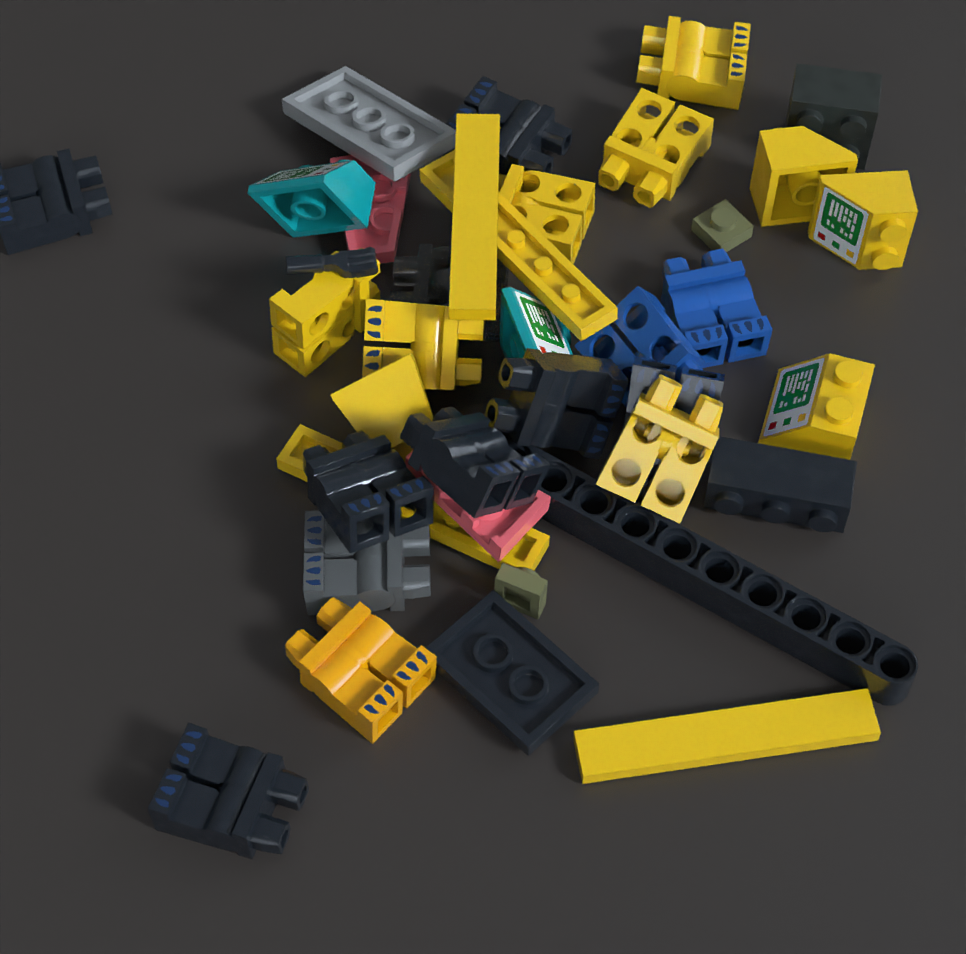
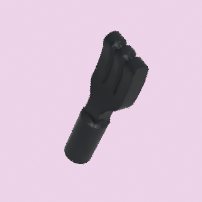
[286,247,378,278]

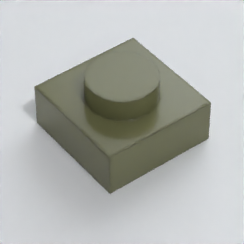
[691,199,754,252]
[494,563,548,619]

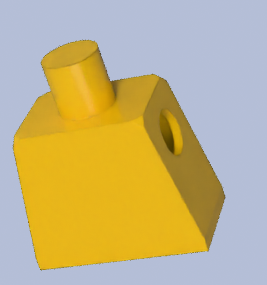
[330,353,434,462]

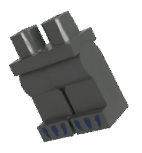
[303,510,431,615]

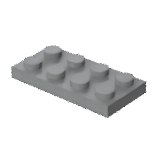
[282,66,456,182]

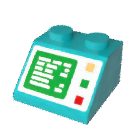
[247,160,376,238]
[500,287,573,358]

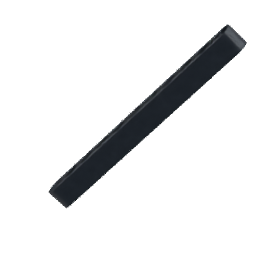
[488,425,918,706]

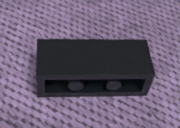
[703,436,857,533]

